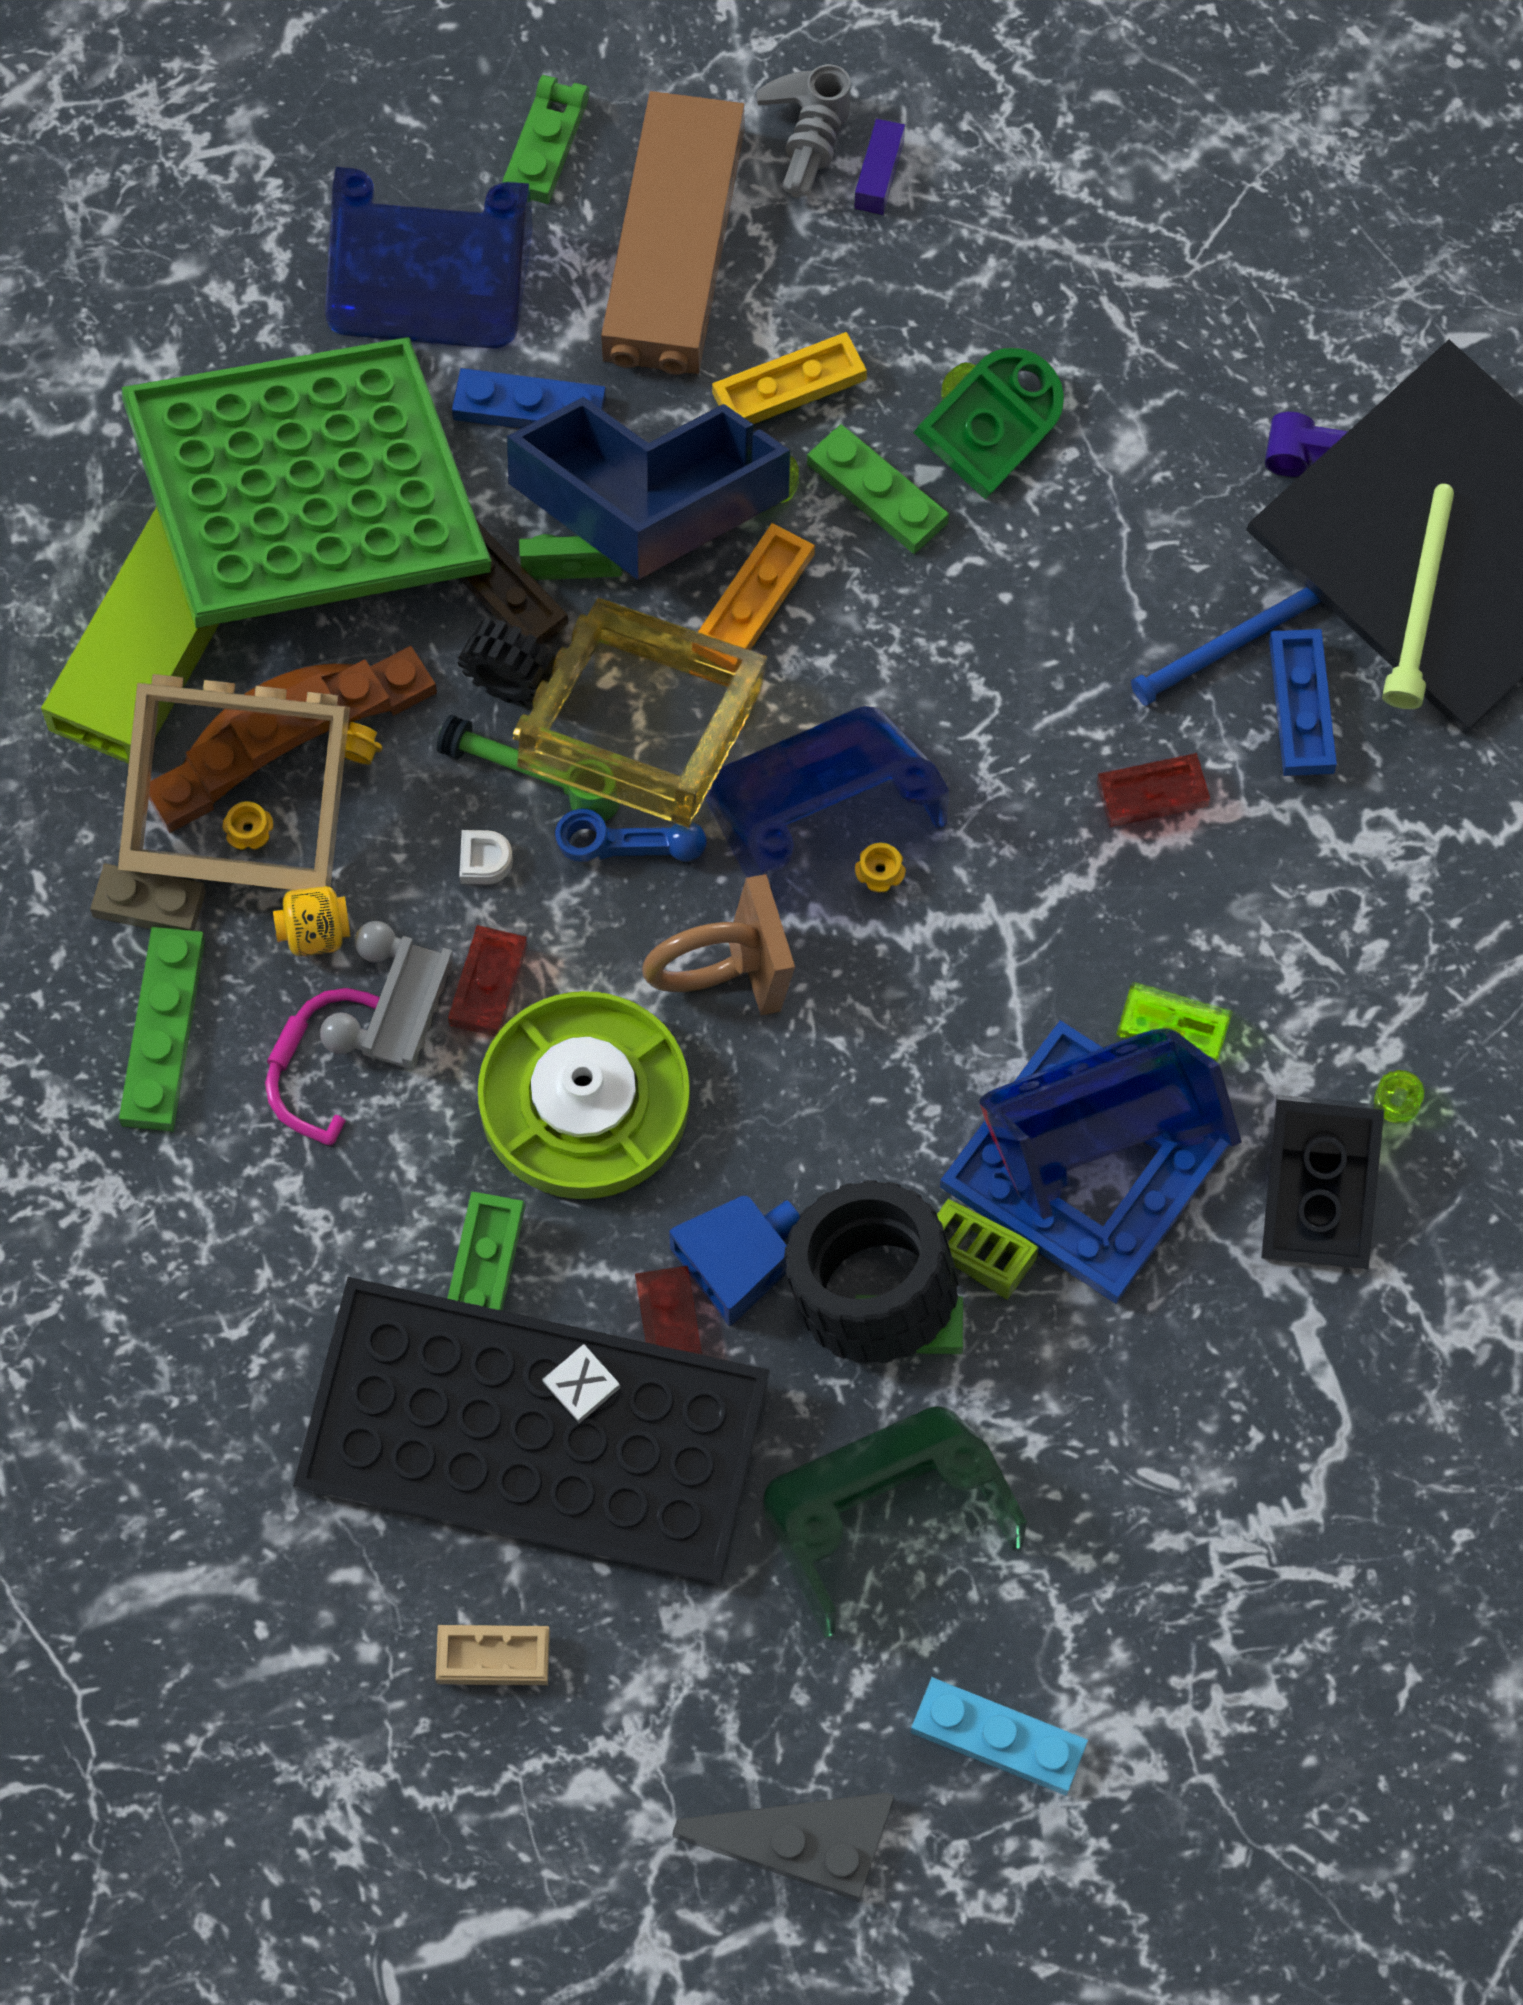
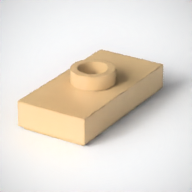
[436,1625,550,1685]

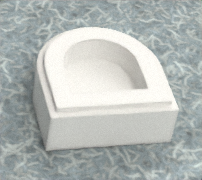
[459,830,513,885]

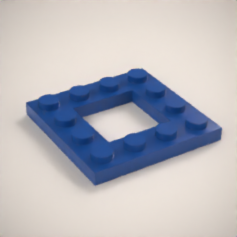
[940,1020,1236,1304]

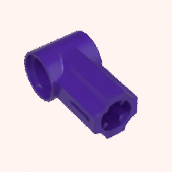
[1265,411,1348,477]

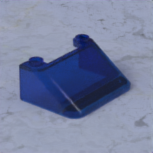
[325,167,533,348]
[705,706,950,891]

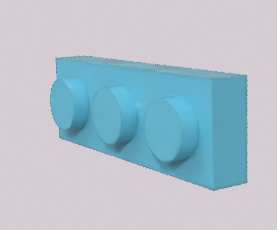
[911,1677,1088,1796]

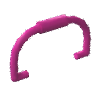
[265,988,380,1146]

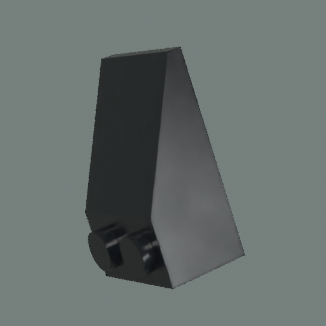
[1261,1094,1384,1269]

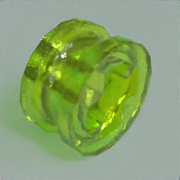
[1374,1070,1424,1124]

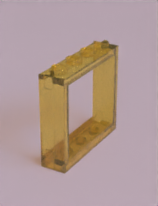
[513,597,767,828]

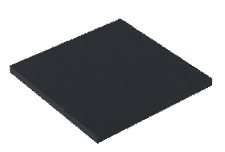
[1246,339,1523,734]

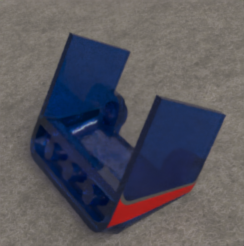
[979,1028,1242,1219]

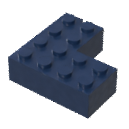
[507,397,790,580]

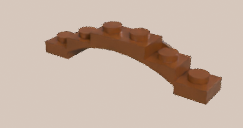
[149,646,437,833]

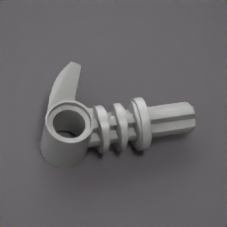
[757,64,851,198]

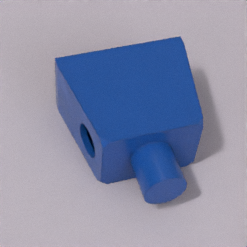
[669,1195,800,1326]

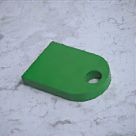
[913,348,1064,500]

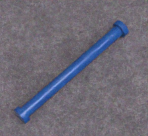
[1131,587,1322,706]

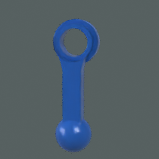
[555,809,707,862]

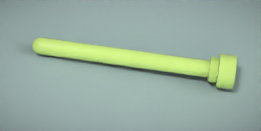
[1382,484,1454,709]

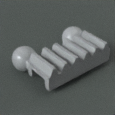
[320,921,453,1070]

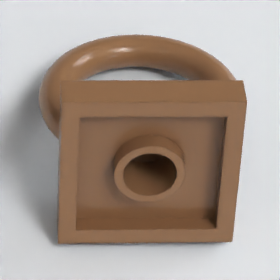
[642,874,795,1016]

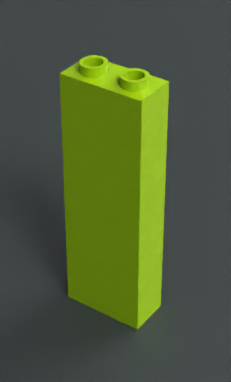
[41,506,219,764]

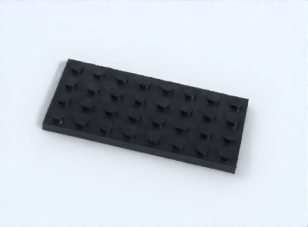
[293,1277,770,1586]

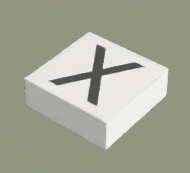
[543,1344,621,1424]

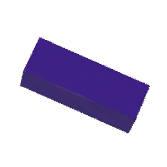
[854,118,905,215]

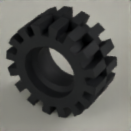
[457,619,557,706]

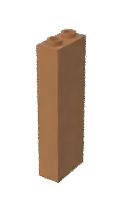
[601,91,745,374]

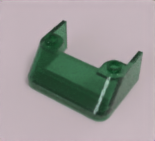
[763,1406,1027,1638]

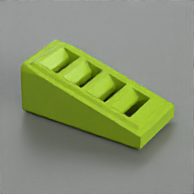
[937,1198,1039,1300]

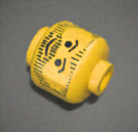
[273,886,351,957]

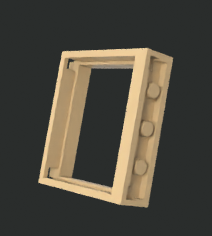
[118,674,350,890]

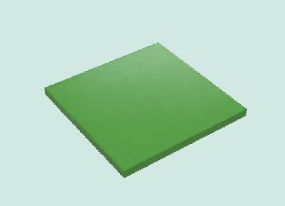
[122,337,491,628]

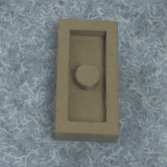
[90,863,206,931]

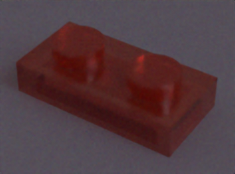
[1096,753,1210,827]
[448,925,528,1037]
[635,1266,702,1355]

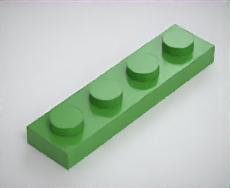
[119,927,205,1132]

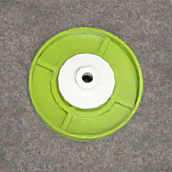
[478,991,690,1199]

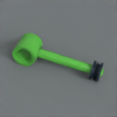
[437,714,621,821]

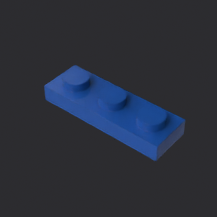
[452,368,606,429]
[1269,629,1337,776]

